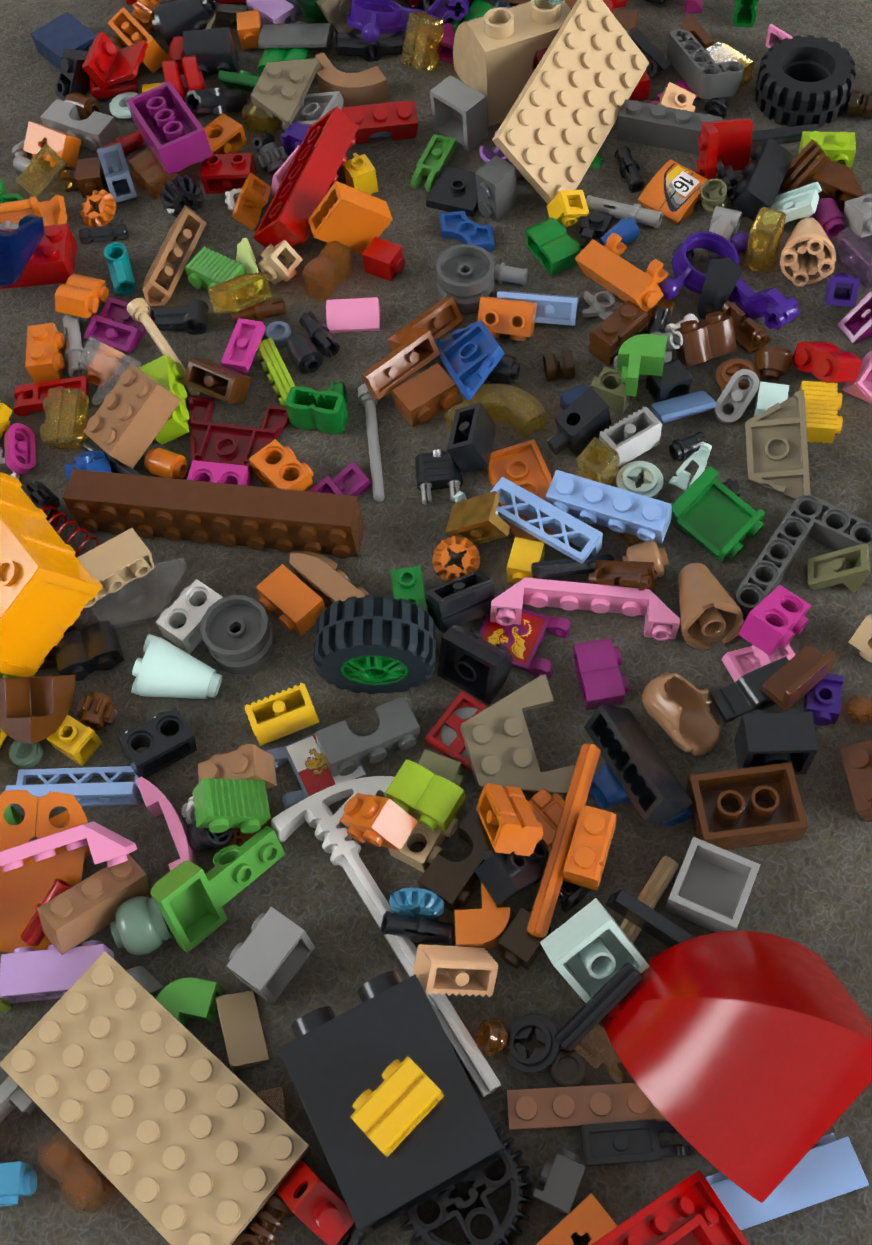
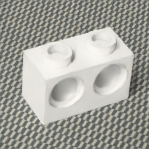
[156,579,223,654]

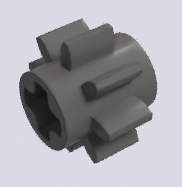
[257,142,287,174]

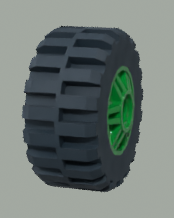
[313,595,436,694]

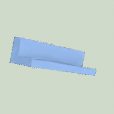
[490,477,603,564]
[5,766,142,808]

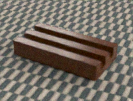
[780,139,830,192]

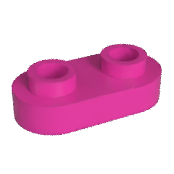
[4,423,36,475]

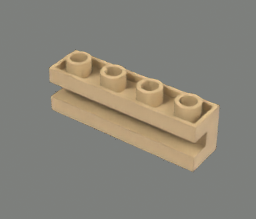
[77,528,155,608]

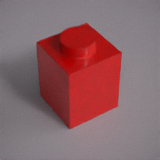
[362,237,405,282]

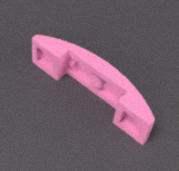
[136,777,197,871]

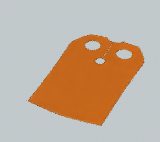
[0,790,88,953]

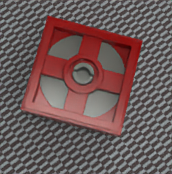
[424,691,488,774]

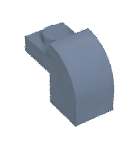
[96,143,137,202]

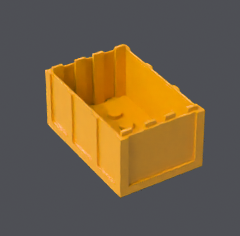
[0,472,103,677]

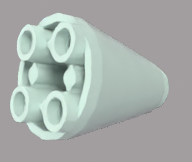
[131,634,222,699]

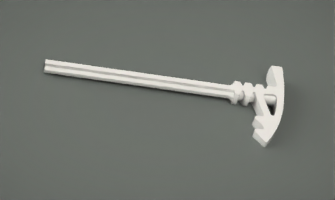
[271,776,502,1097]

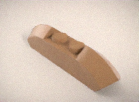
[142,205,207,306]
[290,551,369,607]

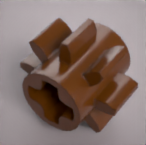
[75,692,117,730]

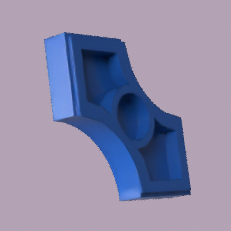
[439,211,495,252]

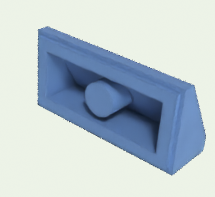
[651,391,717,424]

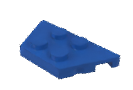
[434,320,505,401]

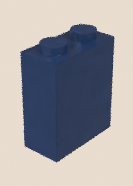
[31,12,96,70]

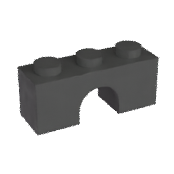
[315,696,420,778]

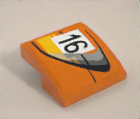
[637,159,708,225]

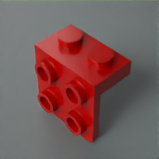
[696,118,753,180]

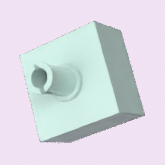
[540,898,650,1003]

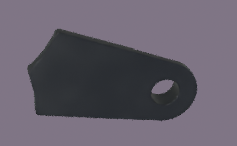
[697,257,743,320]

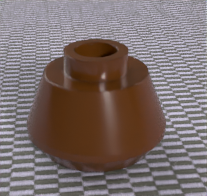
[755,346,794,380]

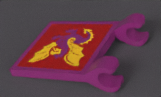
[479,609,571,680]

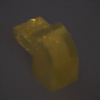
[16,144,67,197]
[575,437,620,486]

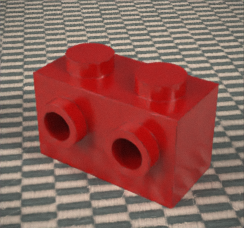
[200,153,257,194]

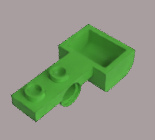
[151,825,286,953]

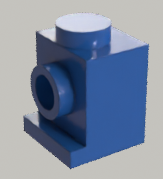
[64,451,112,481]

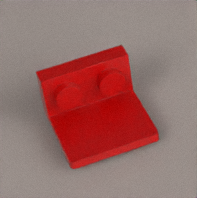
[82,32,148,89]

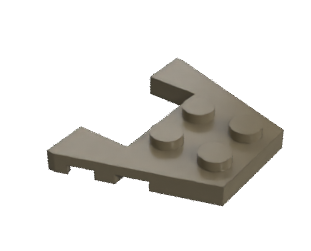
[460,674,575,795]

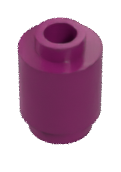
[811,198,845,238]

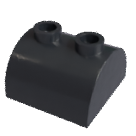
[183,27,239,78]
[437,625,513,705]

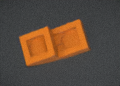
[232,173,271,231]

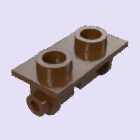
[722,301,772,354]
[589,560,656,593]

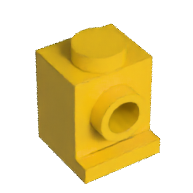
[546,190,589,227]
[47,714,103,766]

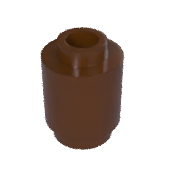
[64,92,100,120]

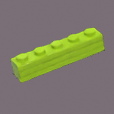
[256,337,296,407]

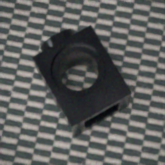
[646,359,692,402]

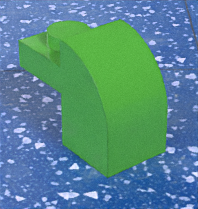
[617,334,667,397]
[156,977,224,1026]

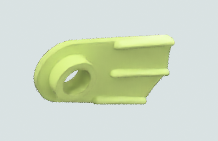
[236,238,264,294]

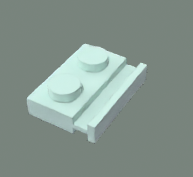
[761,181,822,229]

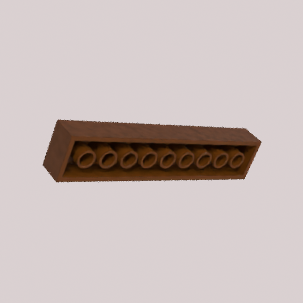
[63,469,364,559]

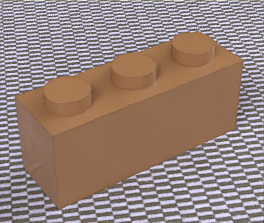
[37,854,150,955]

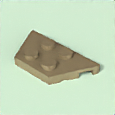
[251,58,320,128]
[745,390,811,500]

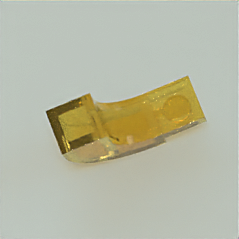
[444,384,547,440]

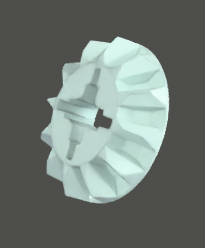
[616,461,663,498]

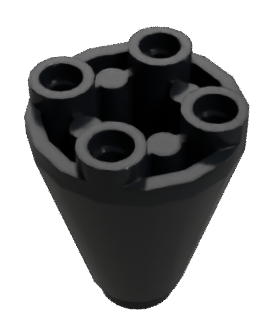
[152,0,218,46]

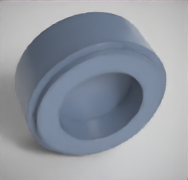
[264,321,292,347]

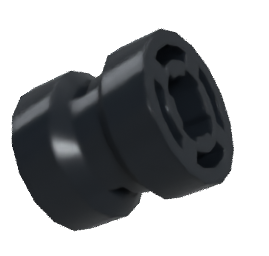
[187,820,233,852]

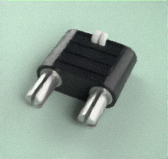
[415,449,463,505]

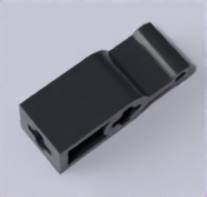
[710,657,789,723]

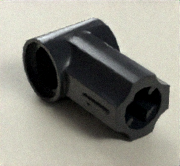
[154,299,209,335]

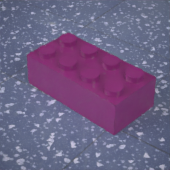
[126,81,213,175]

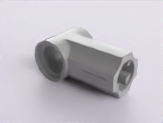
[703,206,742,257]

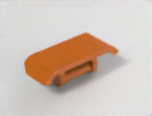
[0,194,68,227]

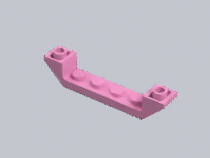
[490,577,680,641]
[0,821,137,872]

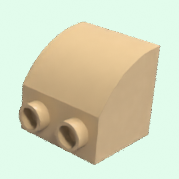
[453,0,571,126]

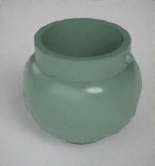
[110,895,173,956]

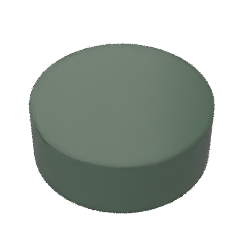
[9,740,43,769]

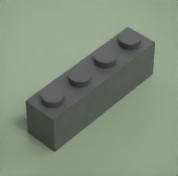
[617,99,723,155]

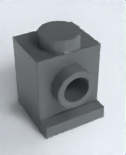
[533,1147,586,1215]

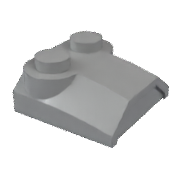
[281,91,344,130]

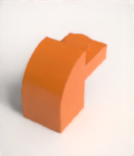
[454,882,511,951]

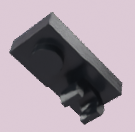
[628,28,670,77]

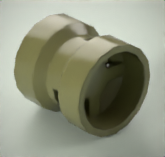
[701,179,728,215]

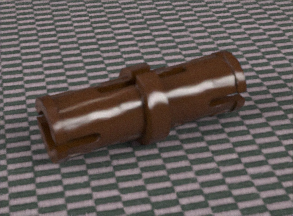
[231,297,286,325]

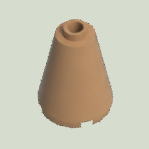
[678,563,744,649]

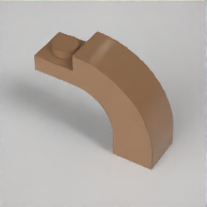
[315,52,389,106]

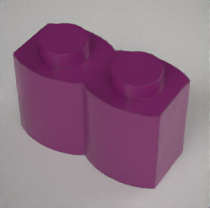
[572,638,629,710]

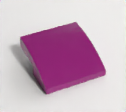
[83,297,155,354]

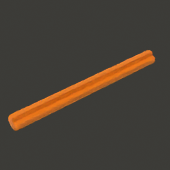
[527,744,601,938]

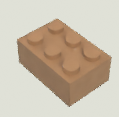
[83,363,181,469]

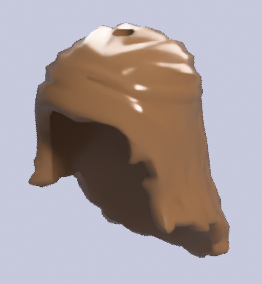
[642,672,721,756]

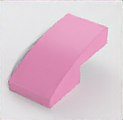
[721,644,795,682]

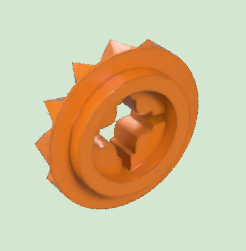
[80,189,116,228]
[432,536,480,582]

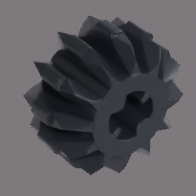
[159,174,204,218]

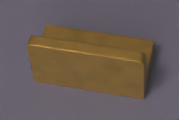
[445,491,511,545]

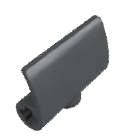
[258,21,334,48]

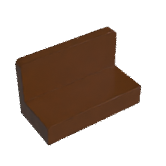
[761,644,837,711]

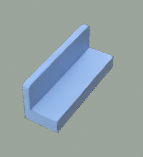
[497,290,580,326]

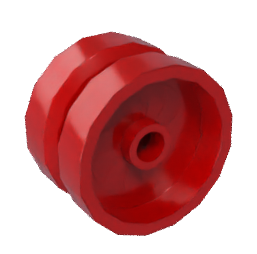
[162,55,206,101]

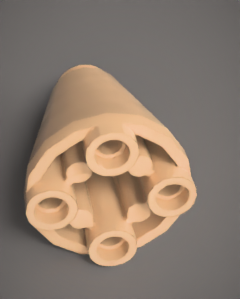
[780,217,836,287]

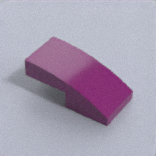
[308,462,372,496]

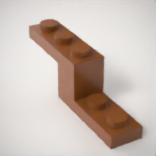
[361,296,463,400]

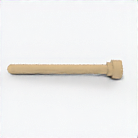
[127,298,200,397]

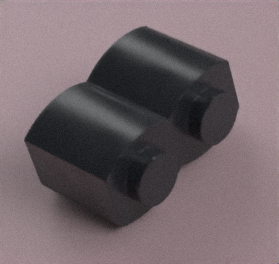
[53,620,124,681]

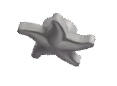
[581,290,623,320]

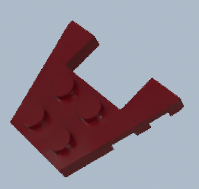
[189,396,290,475]

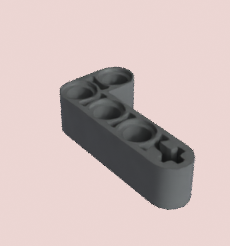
[666,29,744,99]

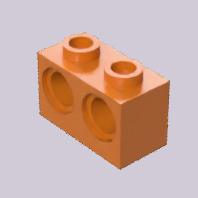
[249,439,314,491]

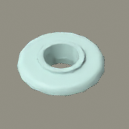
[109,92,139,119]

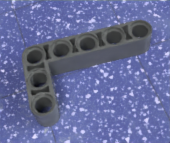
[734,495,872,622]

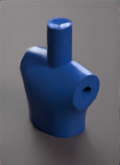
[589,763,631,809]

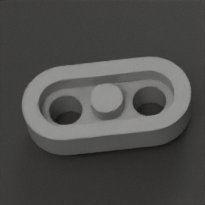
[714,369,759,424]

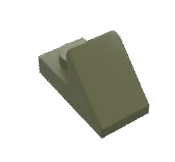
[808,543,870,593]

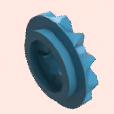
[389,888,445,919]

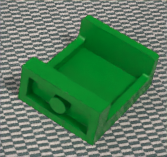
[671,466,766,563]

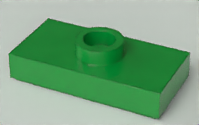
[218,70,260,91]

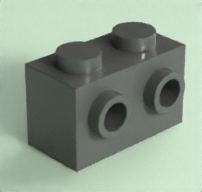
[475,156,517,222]

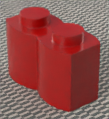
[793,341,862,383]

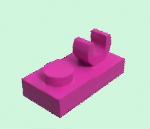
[221,318,266,375]

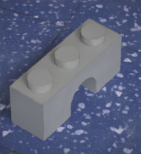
[40,99,120,151]

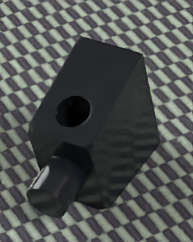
[547,388,612,456]

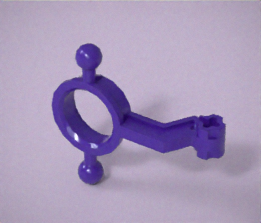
[347,0,469,44]
[658,231,800,330]

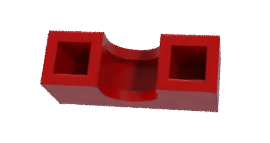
[342,100,418,145]

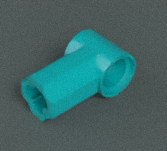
[104,242,137,296]

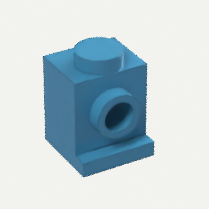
[0,1161,37,1206]

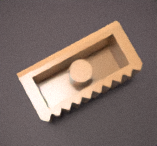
[413,944,498,998]

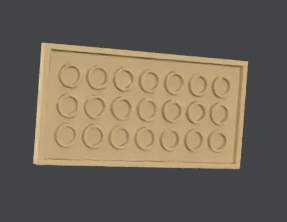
[492,0,649,204]
[0,951,311,1245]

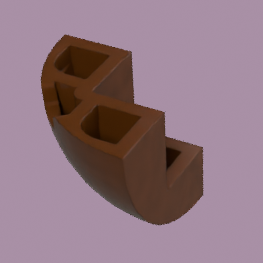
[0,674,75,744]

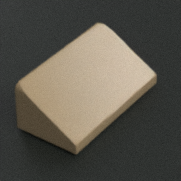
[215,990,270,1072]

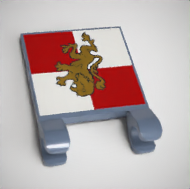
[266,734,367,810]

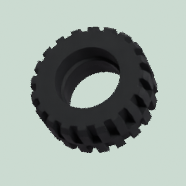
[755,35,856,128]

